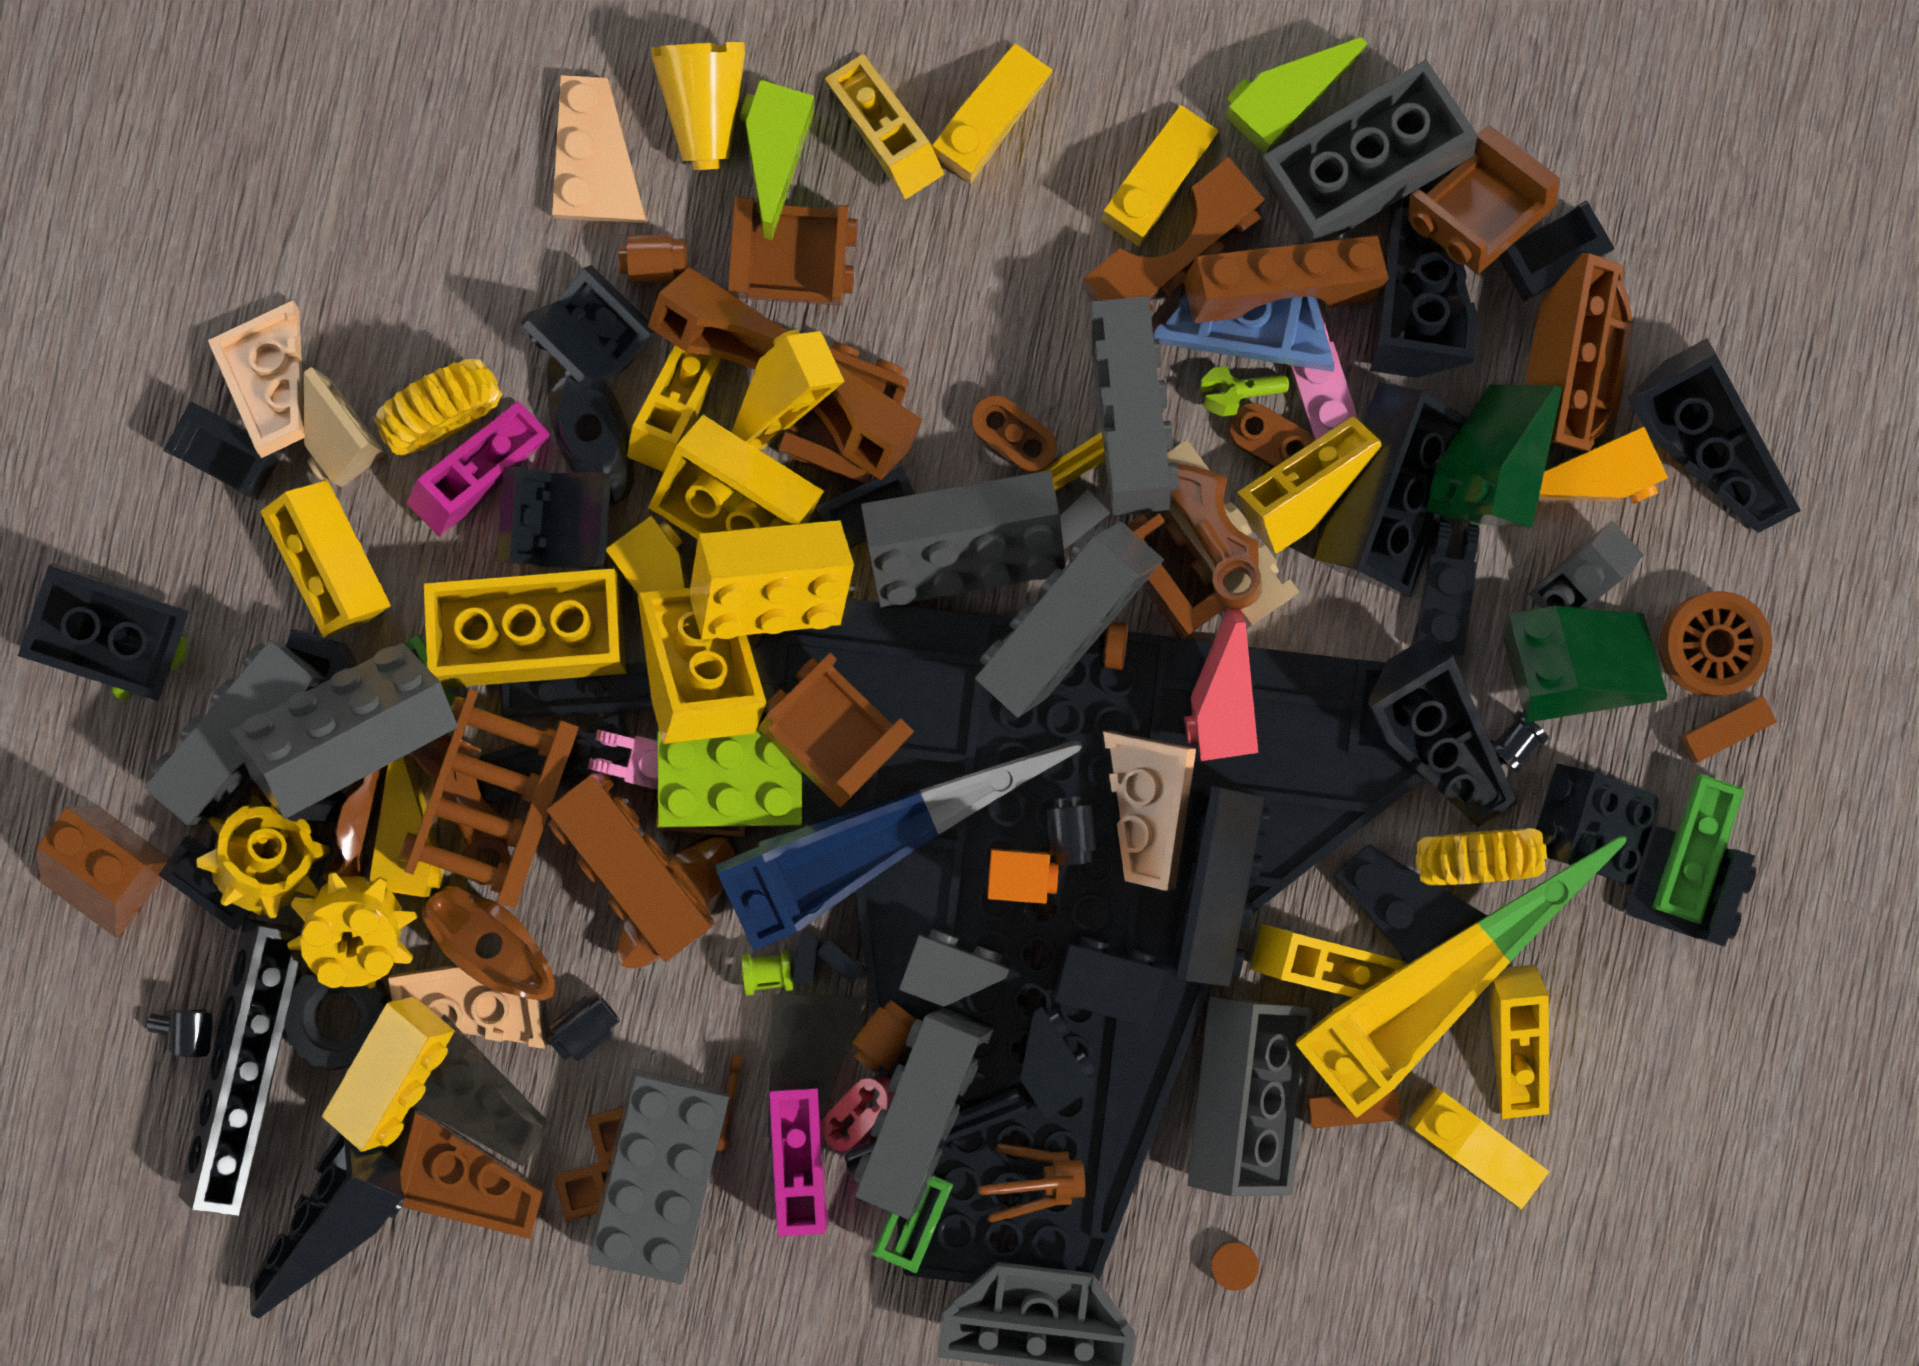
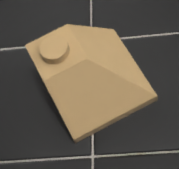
[304,367,387,487]

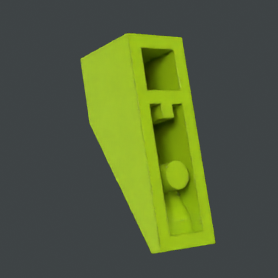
[1225,37,1368,154]
[740,80,814,240]

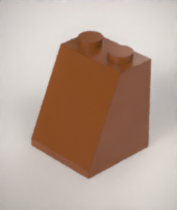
[37,806,170,938]

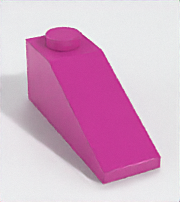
[407,401,551,537]
[769,1088,828,1237]

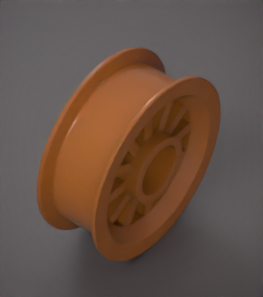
[1659,591,1772,696]

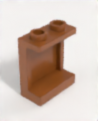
[1408,125,1560,274]
[728,197,858,306]
[779,341,909,486]
[1126,513,1227,639]
[758,652,914,808]

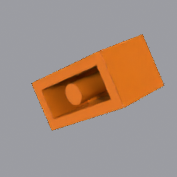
[987,848,1059,904]

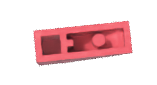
[1184,607,1258,761]

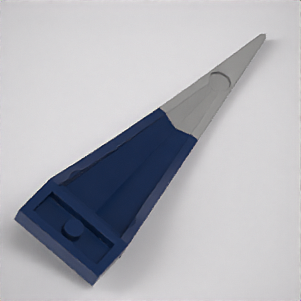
[715,741,1082,951]

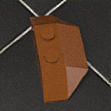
[1525,253,1633,451]

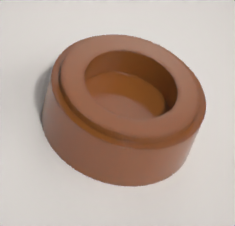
[1103,621,1128,670]
[1210,1240,1259,1291]

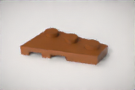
[400,1110,545,1239]

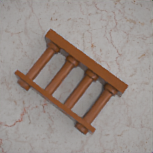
[398,689,579,909]

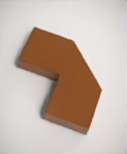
[553,1106,624,1222]

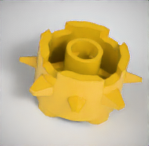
[196,796,330,918]
[287,872,417,989]

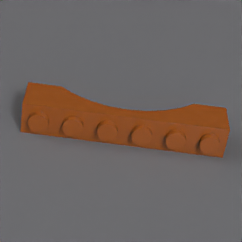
[648,267,923,480]

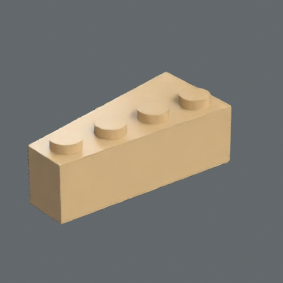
[1162,439,1300,629]

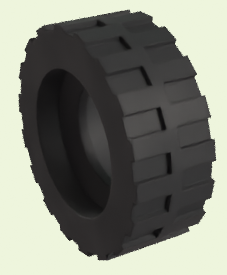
[283,972,392,1070]

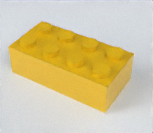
[424,569,627,688]

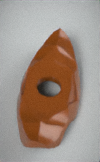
[322,765,388,884]
[616,835,735,969]
[422,886,555,1001]

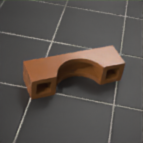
[1082,157,1265,312]
[1184,235,1388,324]

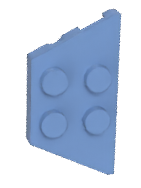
[1154,293,1335,372]

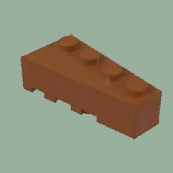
[546,773,716,963]

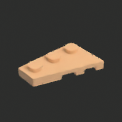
[1103,731,1196,891]

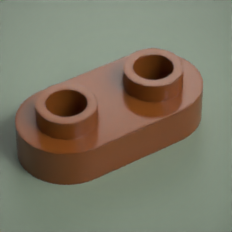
[972,396,1057,473]
[1228,403,1315,468]

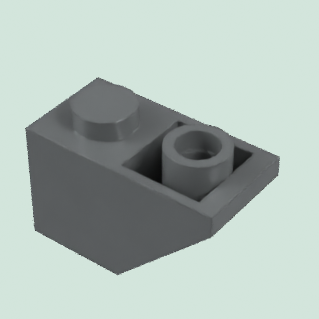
[1528,520,1644,608]
[899,929,1009,1007]

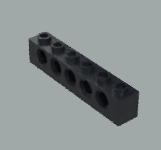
[178,918,302,1216]

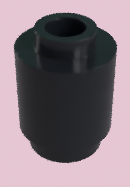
[1044,796,1096,866]
[548,992,621,1062]

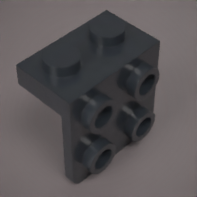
[521,265,656,387]
[497,467,611,568]
[1535,763,1659,885]
[1624,827,1756,947]

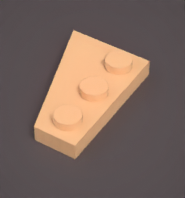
[552,75,648,224]
[208,300,305,458]
[388,965,547,1049]

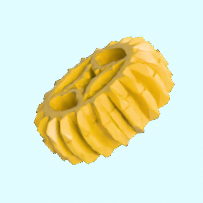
[374,359,502,455]
[1415,828,1547,885]

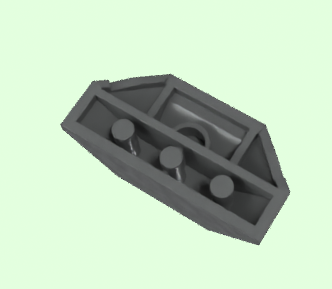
[938,1262,1135,1366]

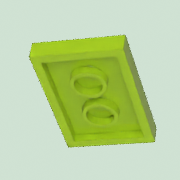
[658,730,802,827]

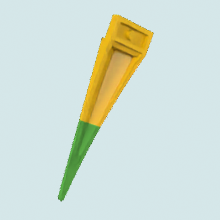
[1296,836,1627,1118]

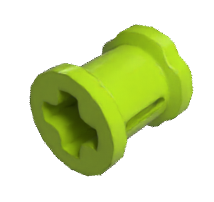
[741,949,794,996]

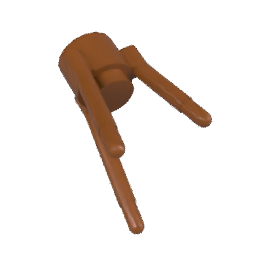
[978,1143,1085,1222]

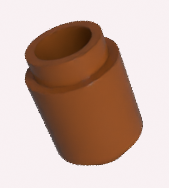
[618,234,688,283]
[852,1000,916,1073]

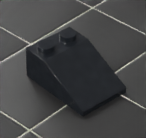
[17,563,190,701]

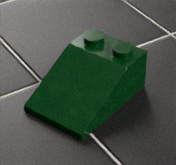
[1426,385,1562,528]
[1504,606,1668,723]

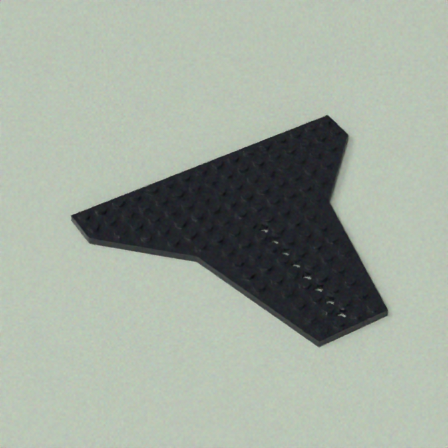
[747,598,1444,1284]

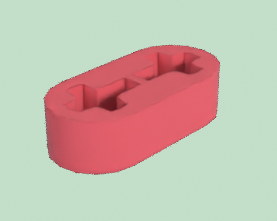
[822,1075,895,1151]

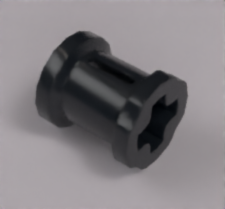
[1490,710,1549,773]

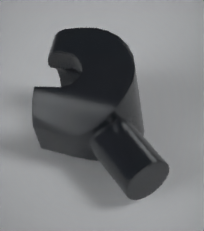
[147,1010,213,1057]

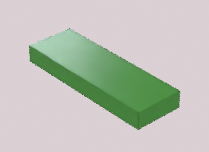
[1652,773,1745,924]

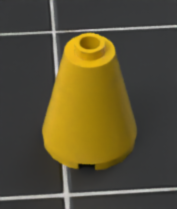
[651,42,746,170]

